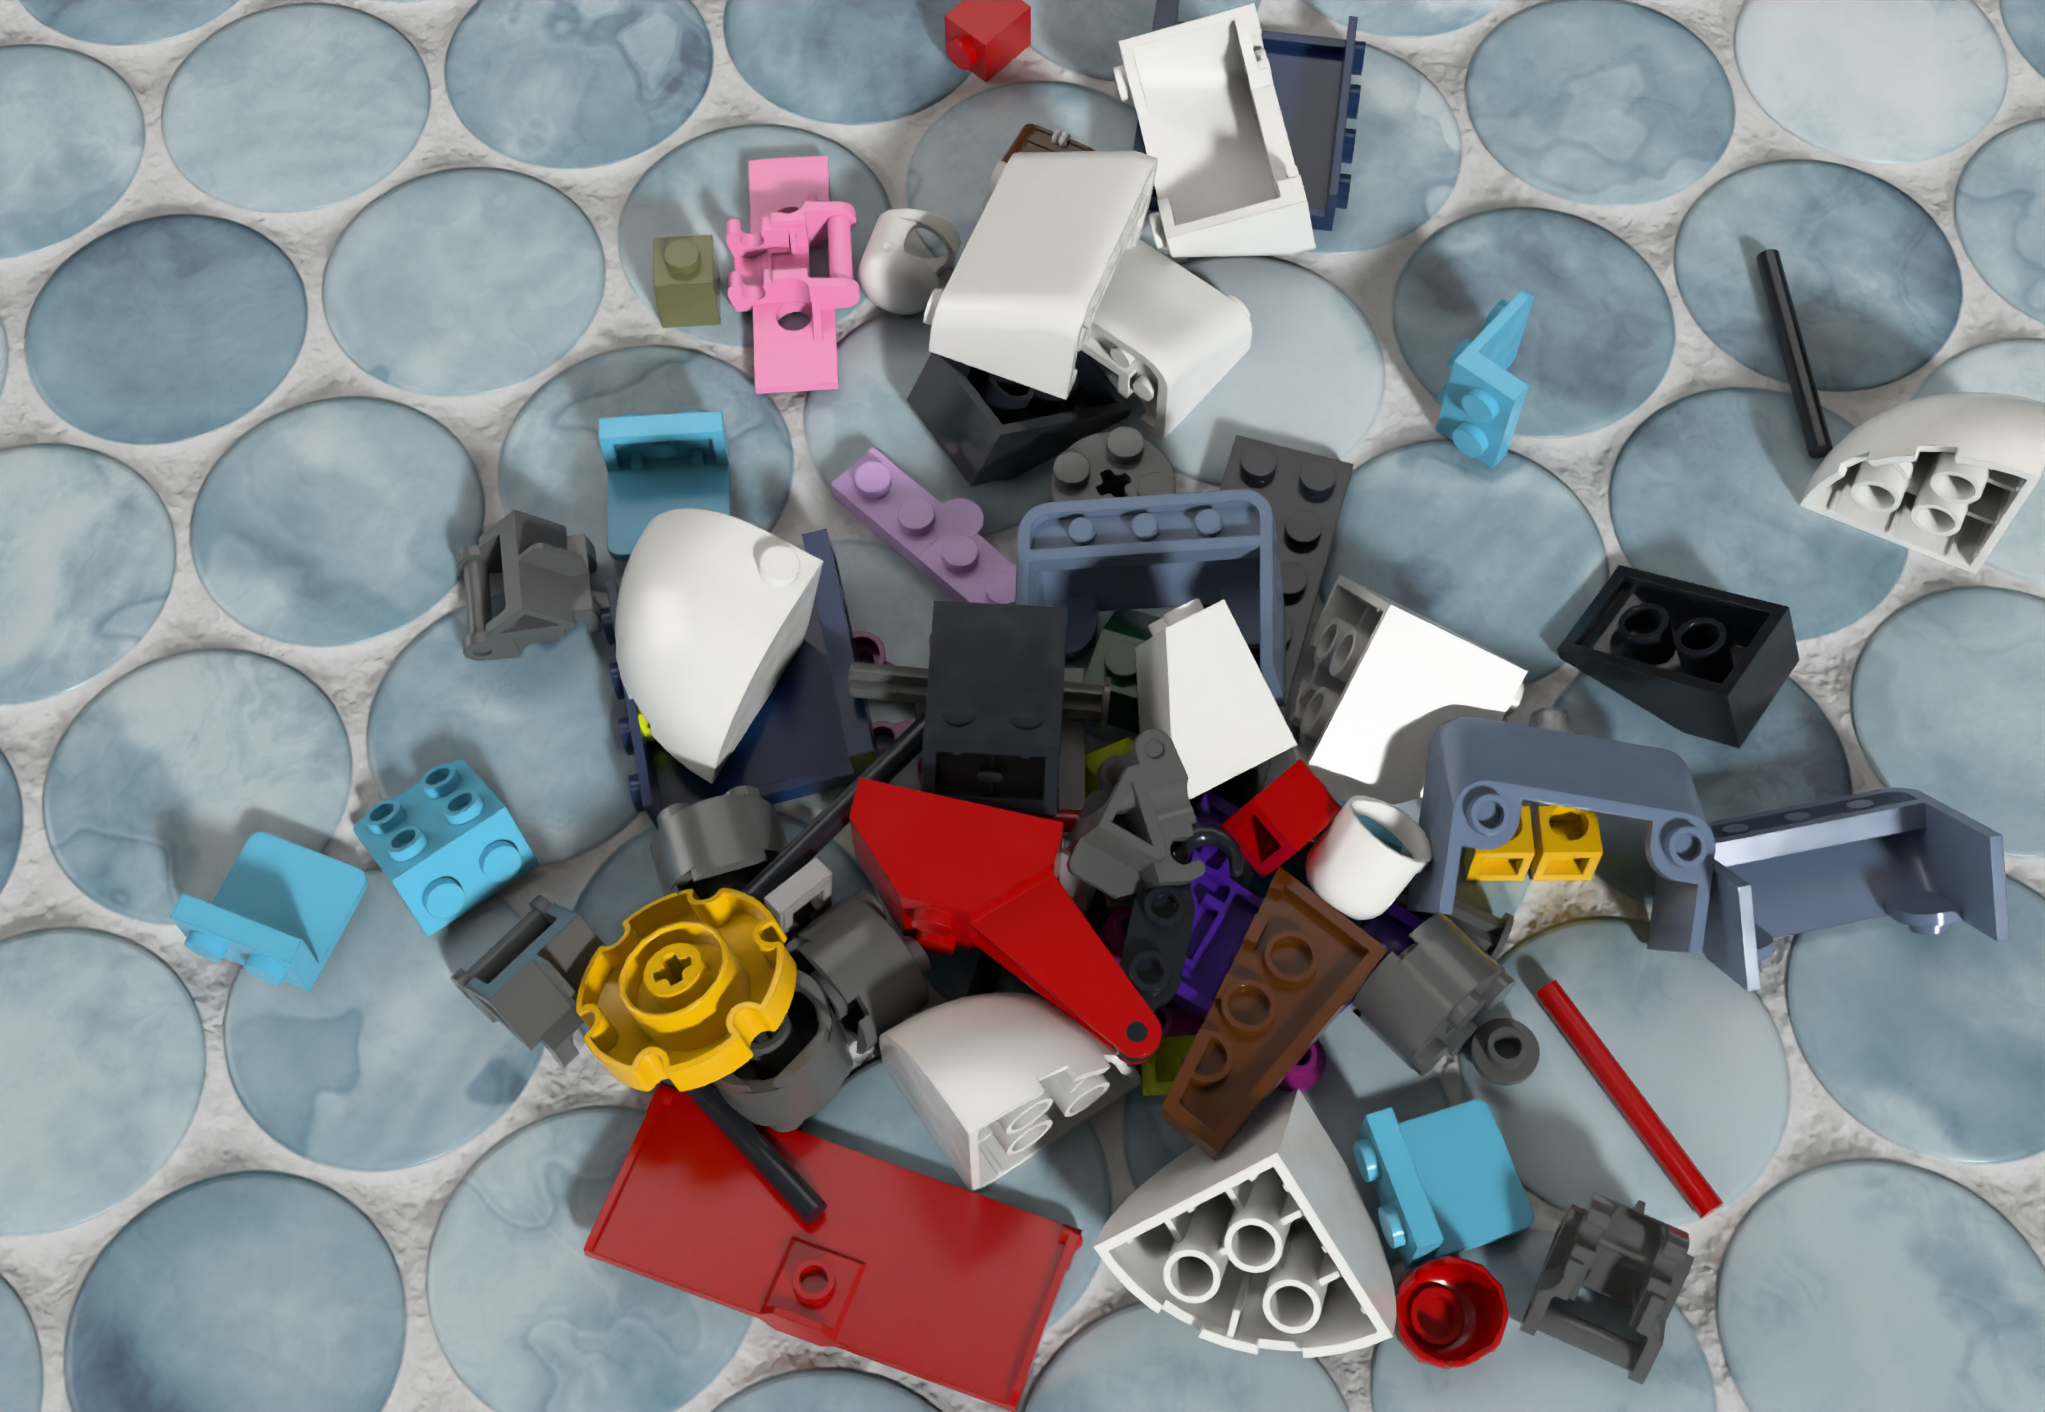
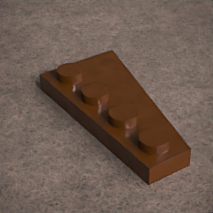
[1159,866,1388,1161]

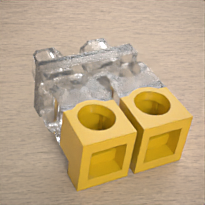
[1464,708,1603,881]

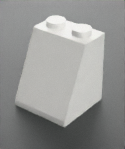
[1135,598,1297,800]

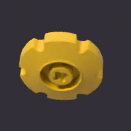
[576,888,797,1092]

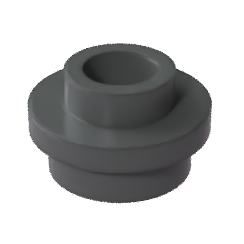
[1470,1018,1540,1086]

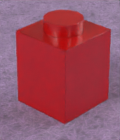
[944,0,1031,82]
[1219,759,1342,879]

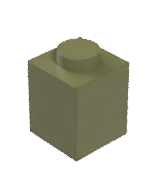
[653,235,721,328]

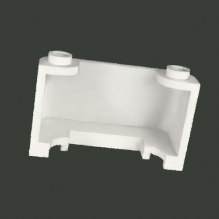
[1113,3,1316,257]
[923,150,1158,400]
[1081,239,1252,441]

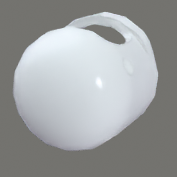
[858,208,961,315]
[1305,795,1432,920]

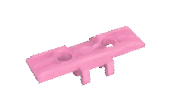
[726,155,860,394]

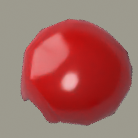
[1395,1256,1509,1370]

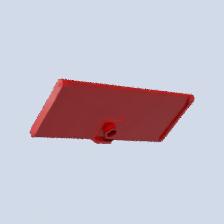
[583,1082,1083,1412]

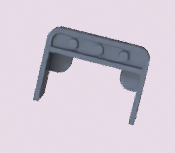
[1015,489,1286,707]
[1406,716,1716,955]
[1703,788,2010,992]

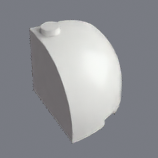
[1800,392,2045,575]
[615,508,823,784]
[1288,575,1528,804]
[879,992,1141,1193]
[1093,1088,1397,1358]

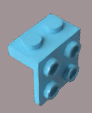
[1435,289,1534,469]
[599,409,731,561]
[353,759,540,937]
[170,832,369,992]
[1353,1099,1534,1270]

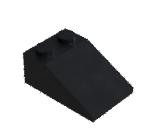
[907,350,1132,486]
[1557,565,1800,749]

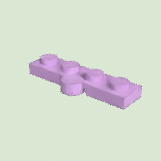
[830,447,1017,605]

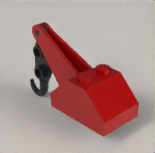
[849,777,1244,1065]

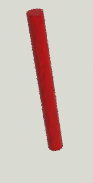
[1535,980,1724,1219]

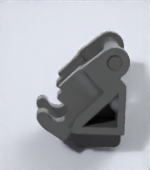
[456,510,603,661]
[1062,729,1206,901]
[450,894,606,1068]
[1520,1192,1694,1384]

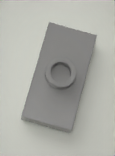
[764,857,832,940]

